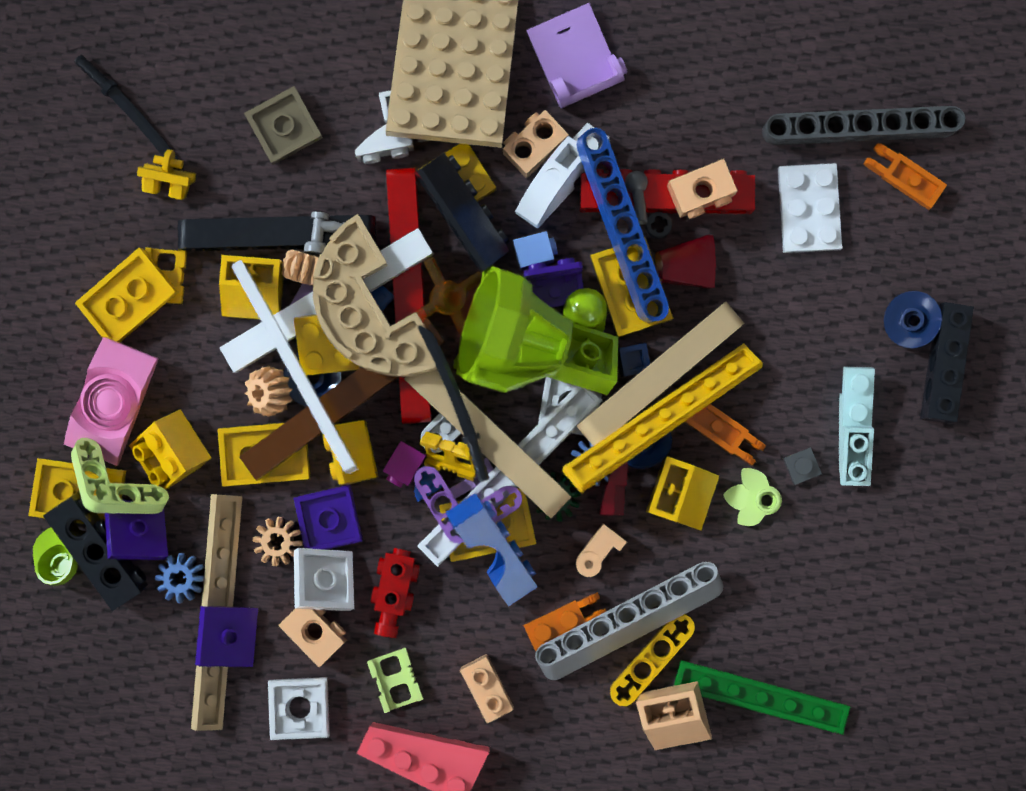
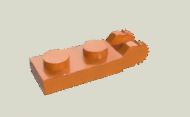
[864,143,947,210]
[685,404,766,466]
[523,592,606,651]

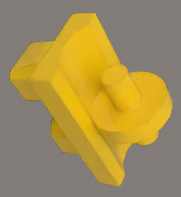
[137,149,196,200]

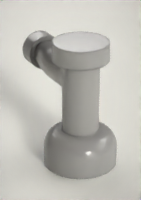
[304,211,345,256]

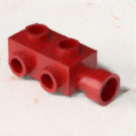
[371,548,420,638]

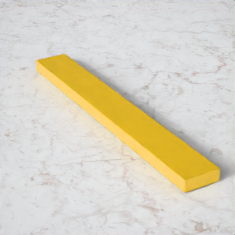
[563,343,763,493]

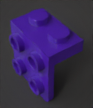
[523,258,584,308]

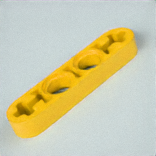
[610,614,695,706]

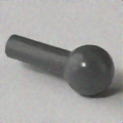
[625,171,648,225]

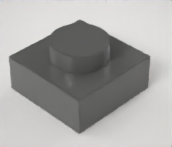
[783,447,822,485]

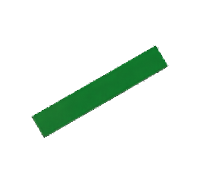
[673,660,851,735]

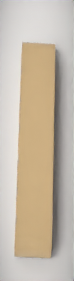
[577,302,745,446]
[404,370,571,518]

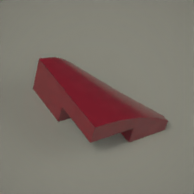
[654,234,716,289]
[599,461,628,515]

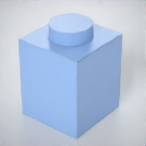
[513,231,558,271]

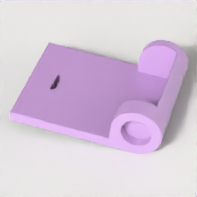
[526,3,627,109]

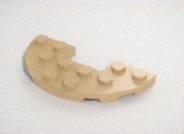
[313,214,437,377]

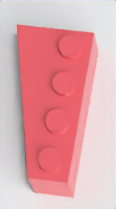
[357,722,490,791]

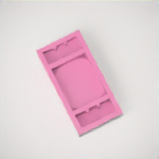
[64,337,159,466]

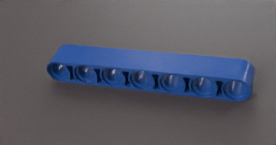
[576,128,669,323]

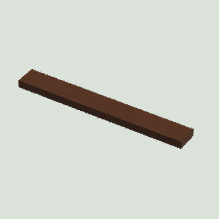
[239,318,446,481]

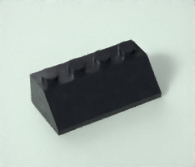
[414,152,510,271]

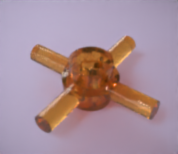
[411,257,482,337]

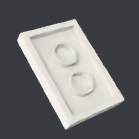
[778,163,842,253]

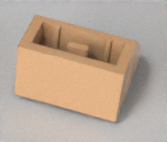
[636,681,712,750]

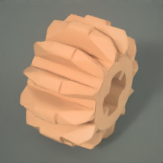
[281,250,319,286]
[244,366,293,417]
[253,517,303,566]

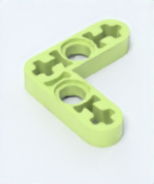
[71,438,169,514]

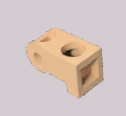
[576,523,627,577]

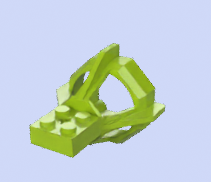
[453,266,618,395]

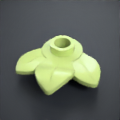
[723,468,782,526]

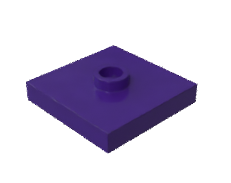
[293,485,363,550]
[105,500,168,560]
[195,606,258,667]

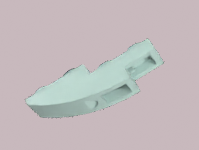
[839,367,875,486]

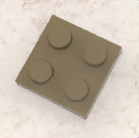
[244,86,323,165]

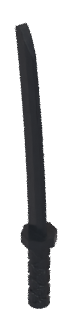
[74,54,184,171]
[418,325,490,482]

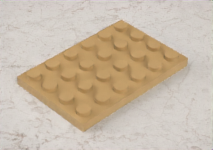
[386,0,519,148]

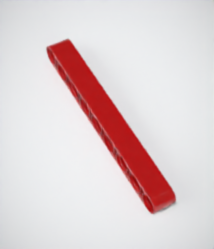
[386,168,432,424]

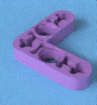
[414,466,522,543]

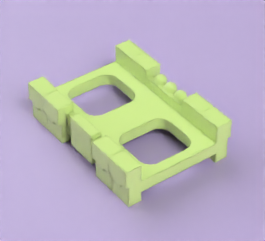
[367,648,424,713]

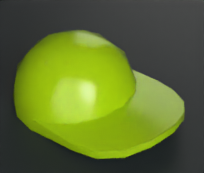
[562,288,607,332]
[33,527,78,586]

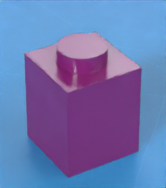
[383,441,427,488]

